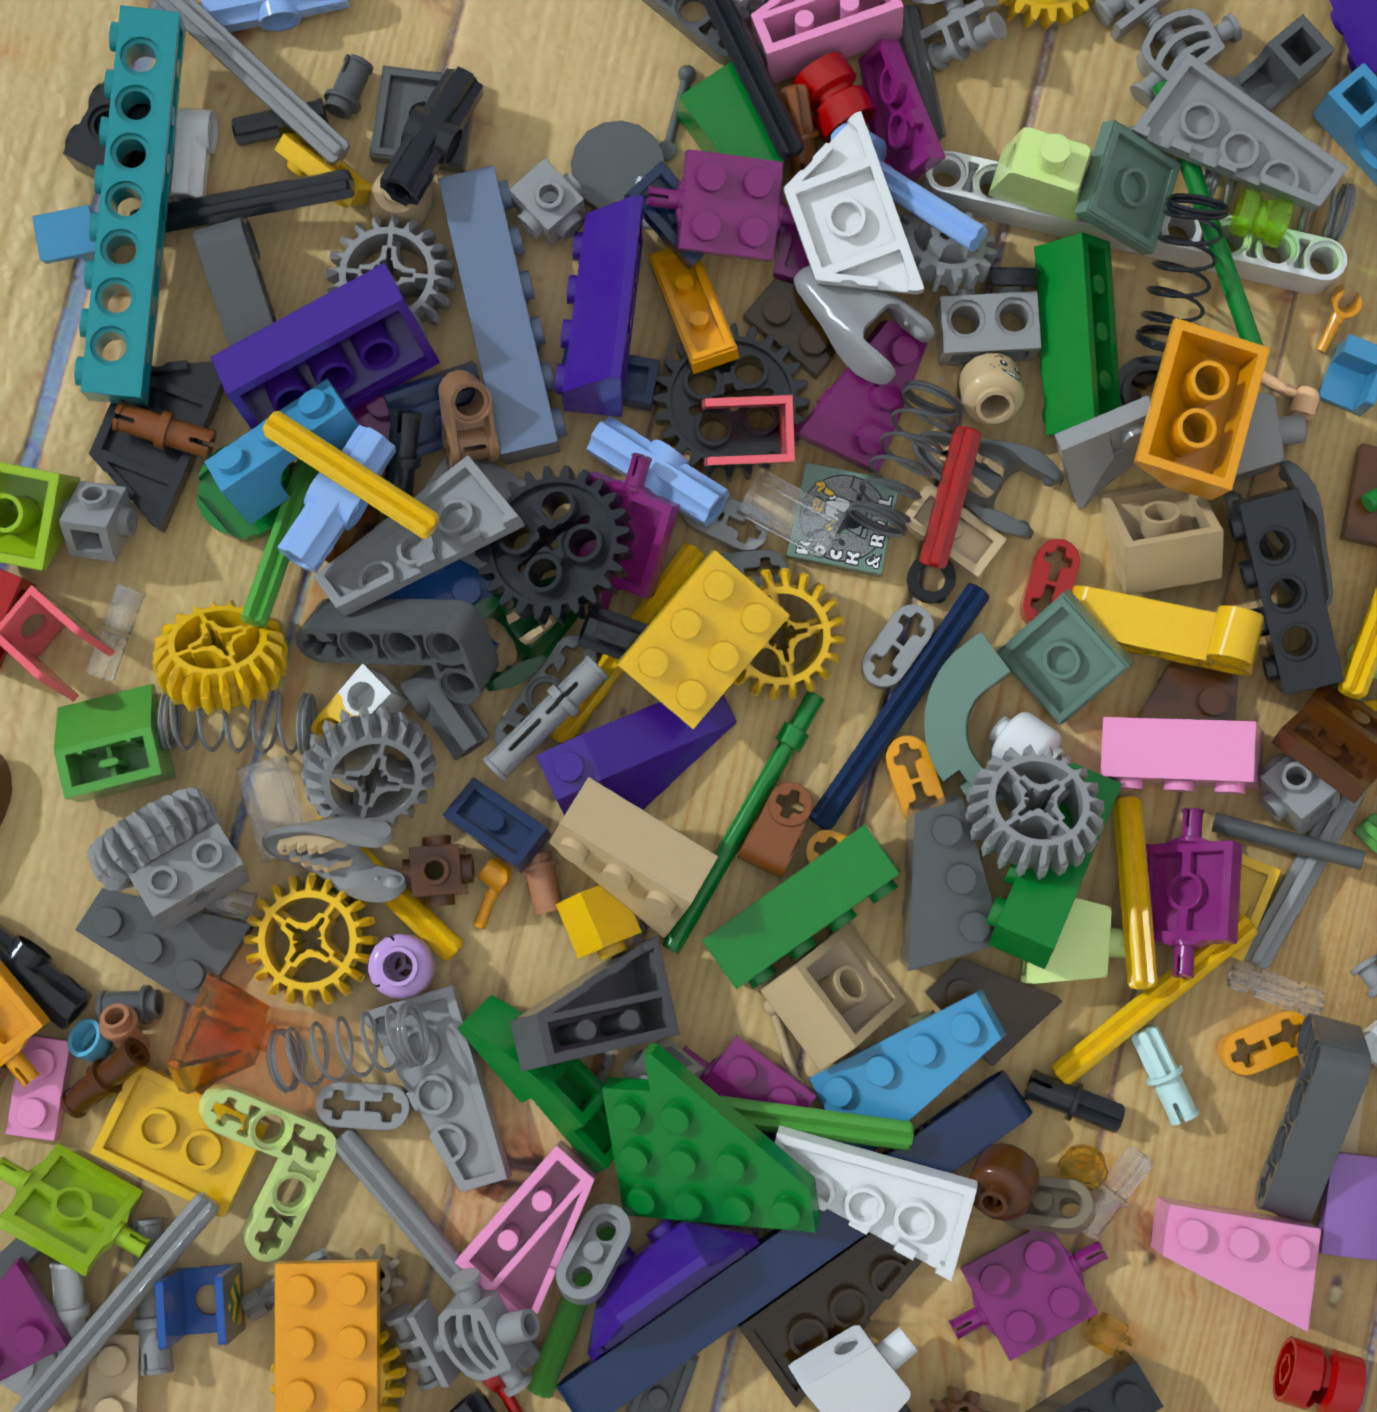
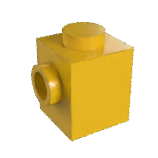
[555,885,642,961]

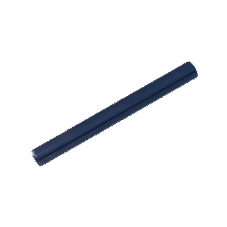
[809,583,989,830]

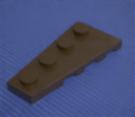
[738,1232,922,1408]

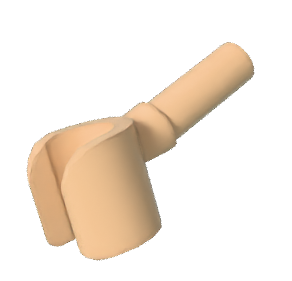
[1261,371,1320,422]

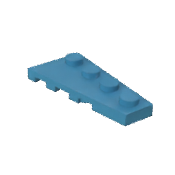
[809,989,1007,1152]

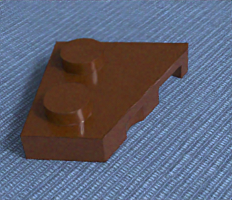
[1137,661,1238,721]

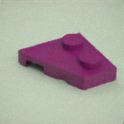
[0,1256,72,1381]

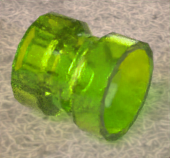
[1228,187,1294,249]

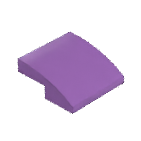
[1318,1152,1377,1260]

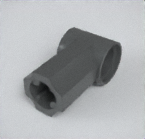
[399,666,490,761]

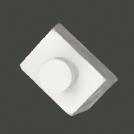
[788,1325,918,1412]

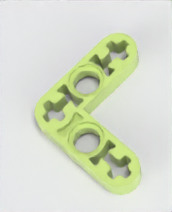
[199,1083,337,1262]

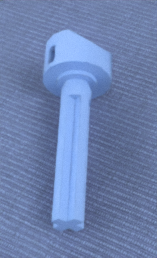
[831,122,988,252]

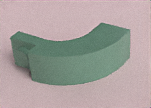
[924,632,1012,805]

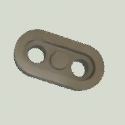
[1002,1175,1095,1235]

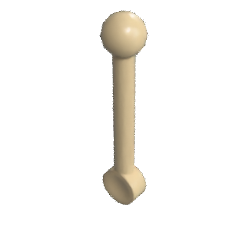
[763,1000,807,1085]

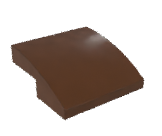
[1271,683,1377,804]

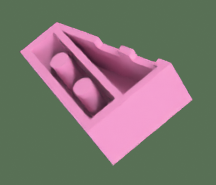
[751,0,904,83]
[1101,717,1263,794]
[455,1140,598,1316]
[1150,1197,1321,1332]

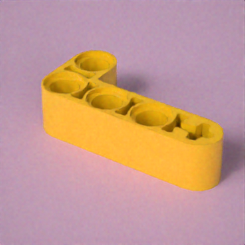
[1072,585,1264,676]

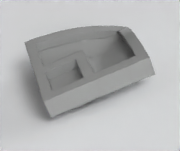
[1054,395,1151,510]

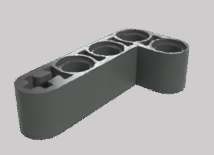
[193,217,277,347]
[295,598,499,705]
[1255,1013,1371,1222]

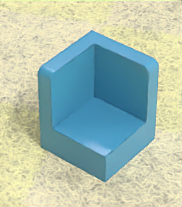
[32,205,96,264]
[1318,334,1377,416]

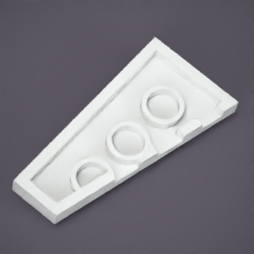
[775,1125,978,1281]

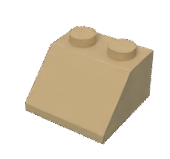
[1099,483,1224,595]
[760,923,907,1071]

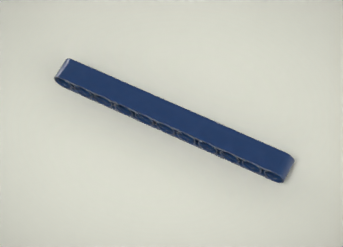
[555,1070,1033,1412]

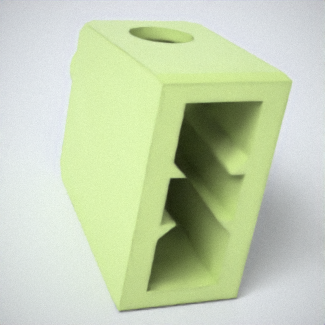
[988,127,1092,223]
[1019,898,1125,984]

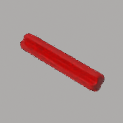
[919,426,982,569]

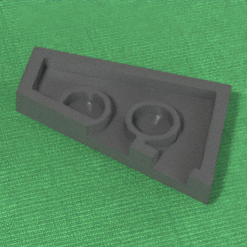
[75,888,255,1009]

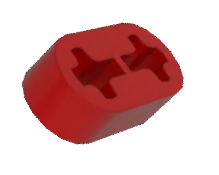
[1020,539,1080,625]

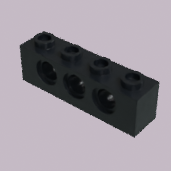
[1228,486,1344,696]

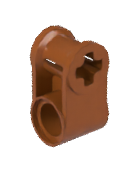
[737,782,813,879]

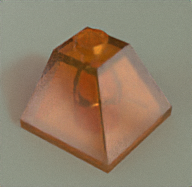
[167,972,277,1094]

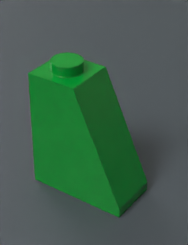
[676,45,785,166]

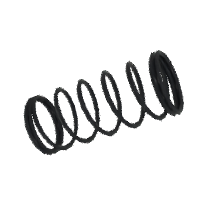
[1135,193,1230,352]

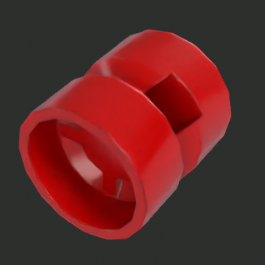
[791,51,878,144]
[1273,1336,1366,1412]

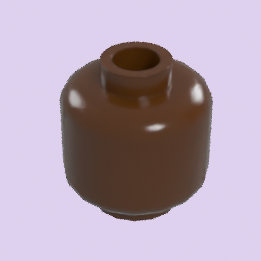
[968,1143,1040,1221]

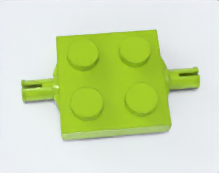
[0,1143,152,1277]

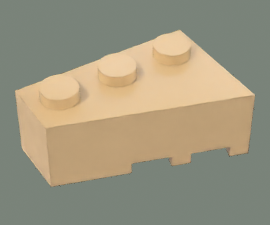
[548,777,718,938]

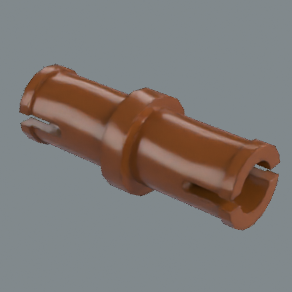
[112,400,217,460]

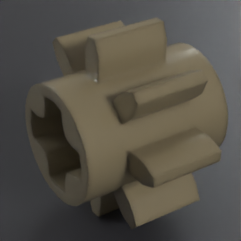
[355,1243,408,1306]

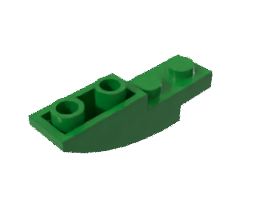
[457,995,614,1173]

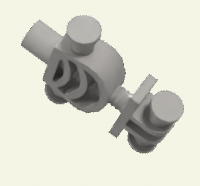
[912,0,1007,71]
[1092,0,1242,107]
[384,1268,540,1397]

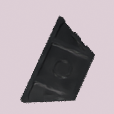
[89,360,225,533]

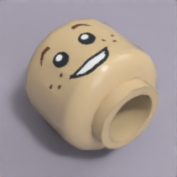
[959,353,1025,425]

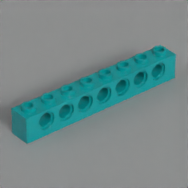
[74,5,186,407]

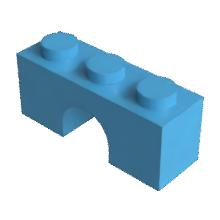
[1312,63,1377,186]
[205,379,360,525]

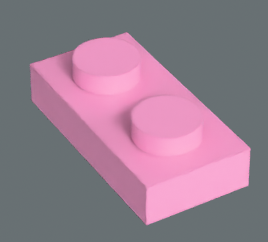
[5,1035,74,1141]

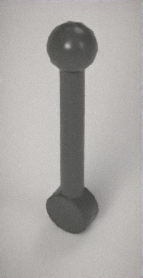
[659,65,696,160]

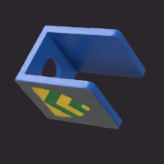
[155,1263,246,1350]

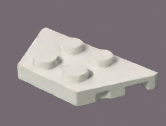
[783,111,924,295]

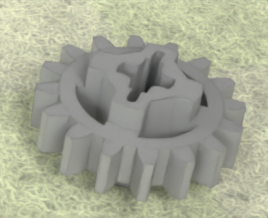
[900,204,997,294]

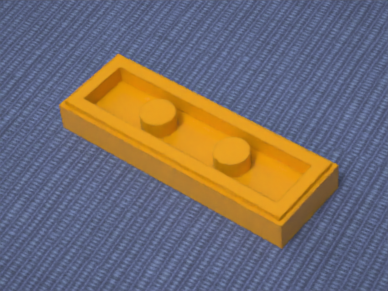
[648,248,739,374]

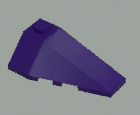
[536,694,737,815]

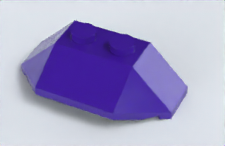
[587,1219,760,1362]

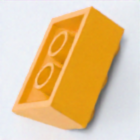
[1134,318,1270,501]

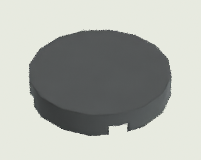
[571,120,664,210]

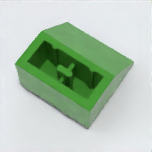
[54,684,176,802]

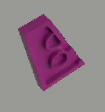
[858,39,946,182]
[794,319,927,473]

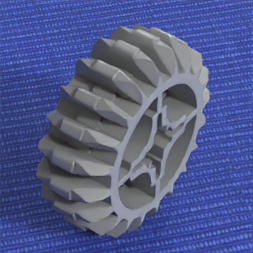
[325,214,456,335]
[301,704,437,828]
[965,744,1104,880]
[87,788,221,891]

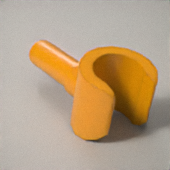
[1315,284,1362,354]
[473,858,512,929]

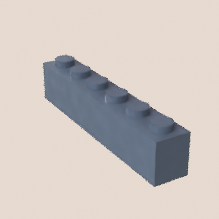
[438,165,567,465]

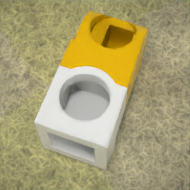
[311,664,410,735]

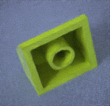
[0,462,81,571]

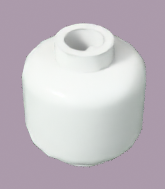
[988,712,1065,761]

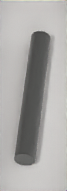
[1212,813,1366,870]

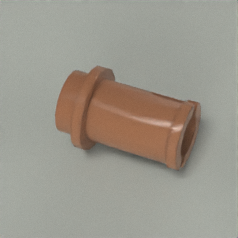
[522,851,562,915]
[98,1003,150,1051]

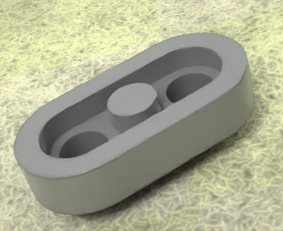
[556,1203,632,1305]

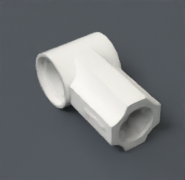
[169,108,218,202]

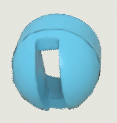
[68,1019,113,1062]

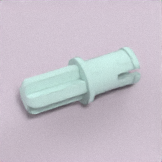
[1131,1025,1200,1126]

